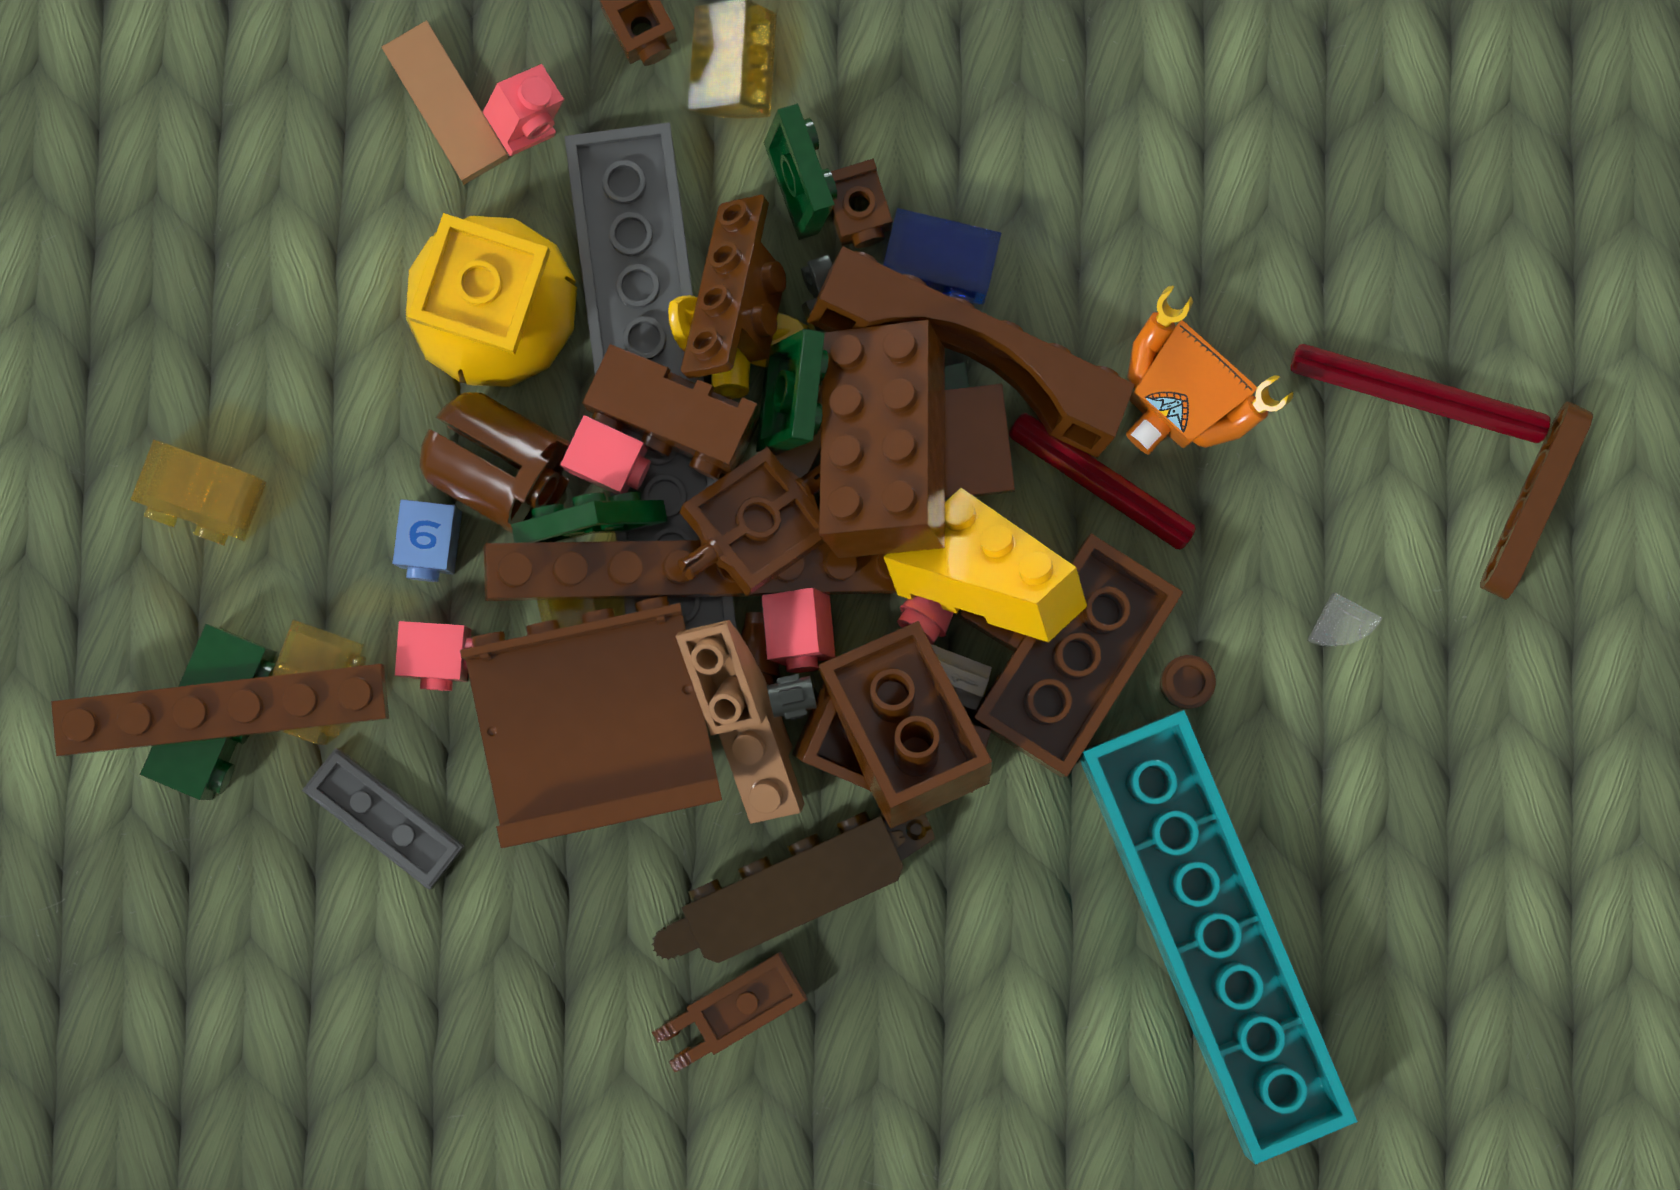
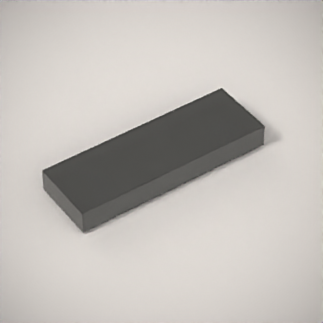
[302,748,465,890]

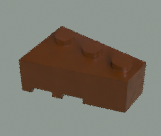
[582,344,760,480]

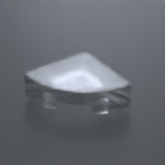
[1307,592,1383,647]

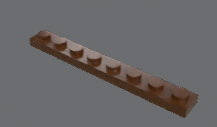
[484,540,897,601]

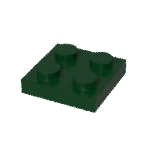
[763,103,837,240]
[756,329,829,455]

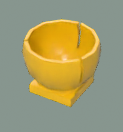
[406,213,577,387]

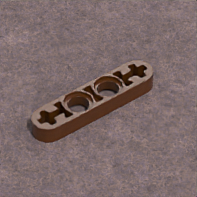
[1480,401,1593,600]

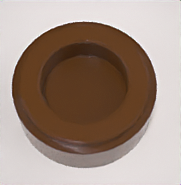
[1160,655,1216,709]

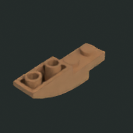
[676,620,805,824]

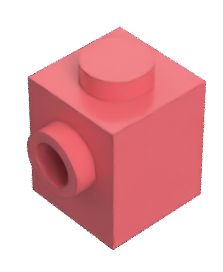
[560,415,651,495]
[762,588,836,673]
[395,621,473,691]

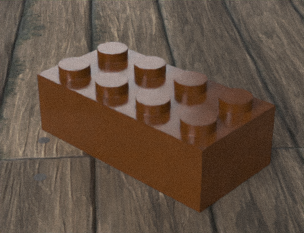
[819,320,945,558]
[971,534,1183,777]

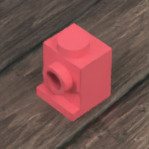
[483,64,564,156]

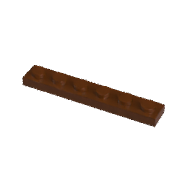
[51,664,389,756]

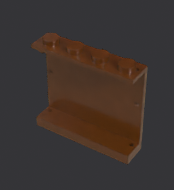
[460,596,722,848]

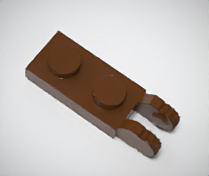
[652,951,808,1072]

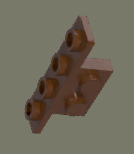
[681,194,786,379]

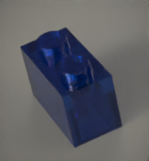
[884,208,1002,305]

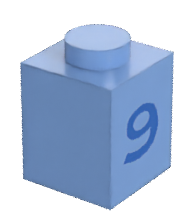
[392,499,462,582]

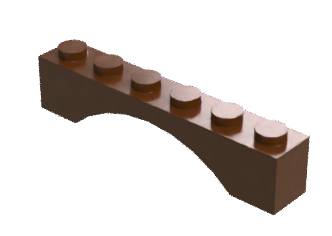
[807,246,1135,458]

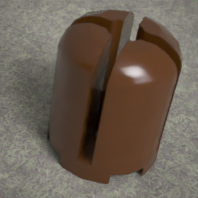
[420,392,571,534]

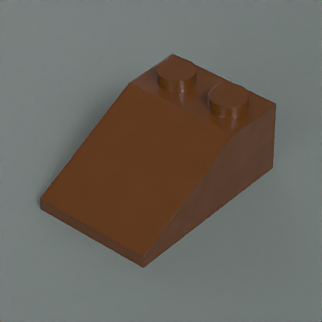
[819,621,992,829]

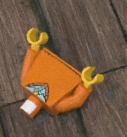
[1126,285,1293,455]

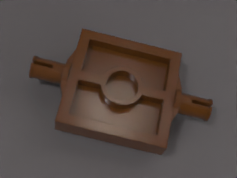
[678,447,825,596]

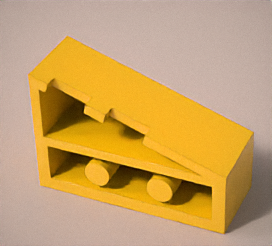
[884,488,1087,642]

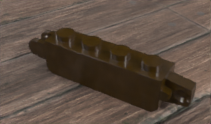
[651,811,935,963]

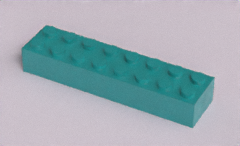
[1079,710,1358,1165]

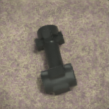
[767,674,817,720]

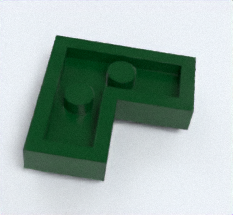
[511,492,668,543]

